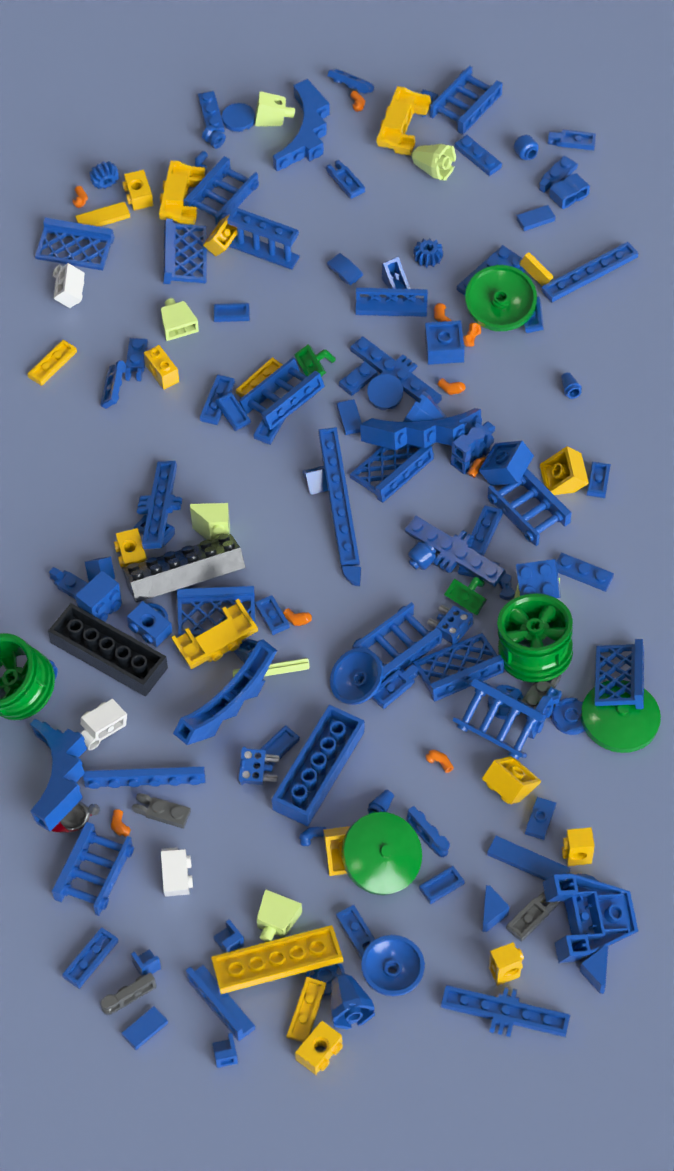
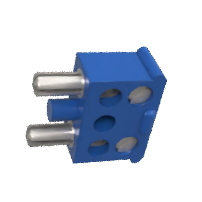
[427,605,473,645]
[239,747,280,785]

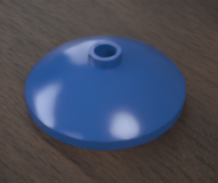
[330,648,383,705]
[361,935,425,996]

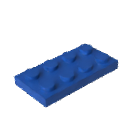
[457,245,526,296]

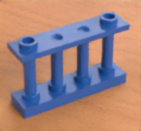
[429,65,503,135]
[184,156,259,225]
[227,207,300,270]
[239,358,325,430]
[487,469,572,546]
[352,602,442,683]
[452,678,547,760]
[52,822,134,916]

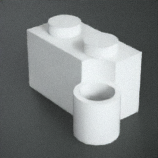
[53,263,85,308]
[80,699,127,750]
[161,847,193,897]

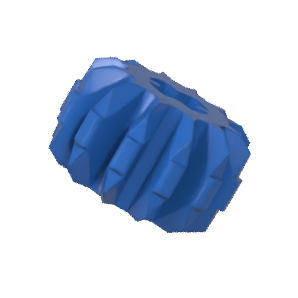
[89,161,119,189]
[413,238,443,268]

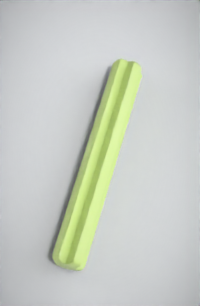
[232,658,310,678]

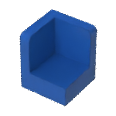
[85,557,115,582]
[214,919,244,953]
[131,949,161,975]
[212,1033,238,1068]

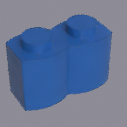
[549,173,590,209]

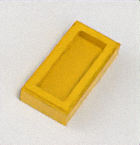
[519,252,553,286]

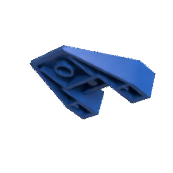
[542,874,638,963]

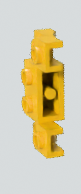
[376,86,431,156]
[159,160,205,225]
[171,599,258,670]

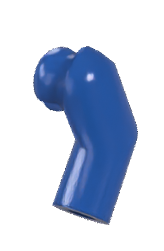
[299,827,326,846]

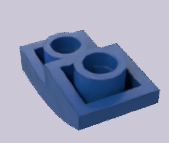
[327,253,363,286]

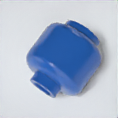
[513,135,539,160]
[408,542,436,570]

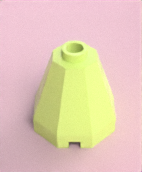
[412,144,456,180]

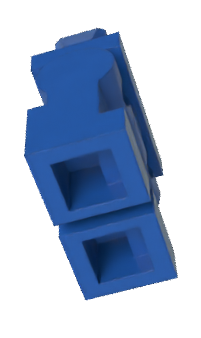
[451,421,495,474]

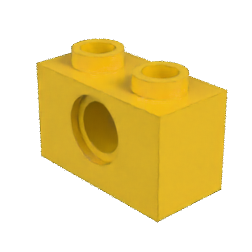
[122,170,153,211]
[203,214,237,257]
[144,345,179,390]
[114,528,147,568]
[562,827,595,866]
[489,942,524,986]
[295,1021,343,1075]

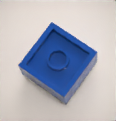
[425,320,465,365]
[479,441,534,486]

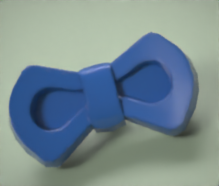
[499,573,515,600]

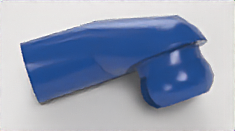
[195,151,208,173]

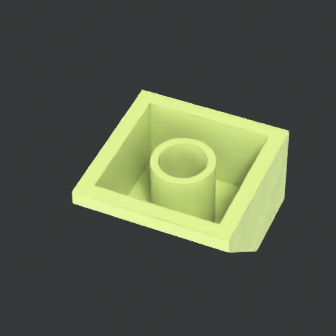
[190,503,230,540]

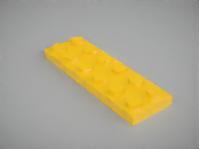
[211,925,343,994]

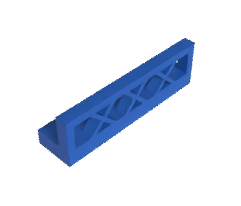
[356,288,428,317]
[186,965,255,1041]

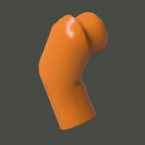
[434,303,452,322]

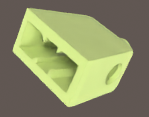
[255,91,295,126]
[161,298,199,341]
[257,890,302,942]

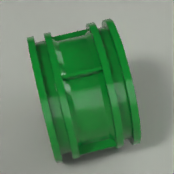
[497,594,573,682]
[0,633,55,720]

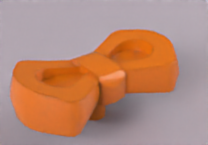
[463,323,481,347]

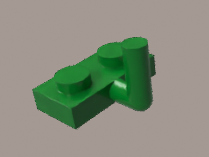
[294,344,336,377]
[444,577,487,615]

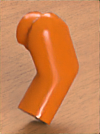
[350,91,366,112]
[73,186,88,208]
[437,378,465,395]
[467,457,487,478]
[283,608,312,626]
[425,749,454,773]
[111,809,131,837]

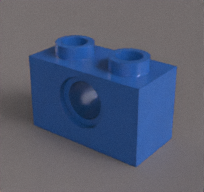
[127,601,172,648]

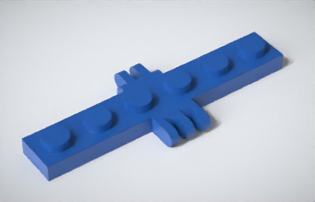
[350,336,442,404]
[136,461,182,549]
[404,516,506,587]
[441,985,570,1037]

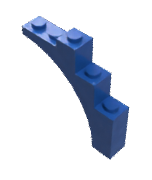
[273,78,330,171]
[360,408,482,450]
[173,639,278,745]
[30,719,87,831]

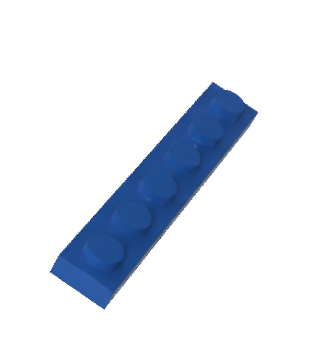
[541,242,639,303]
[83,767,206,789]

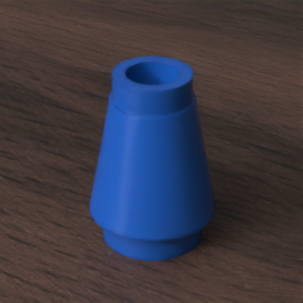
[561,372,582,399]
[367,790,394,814]

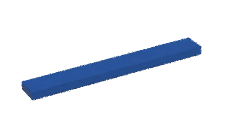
[318,427,360,567]

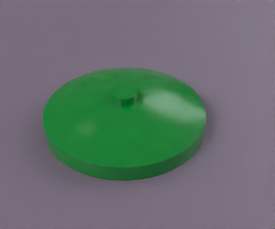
[465,265,537,331]
[581,680,661,753]
[341,812,422,895]

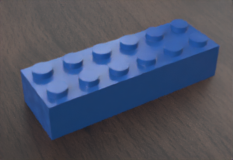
[272,704,365,827]

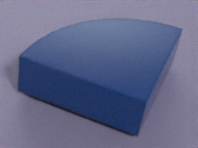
[342,566,361,586]

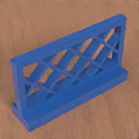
[35,218,114,271]
[163,218,207,284]
[350,444,434,503]
[177,586,256,636]
[413,633,504,702]
[595,639,644,709]

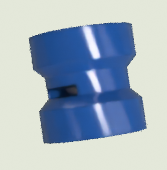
[202,125,226,149]

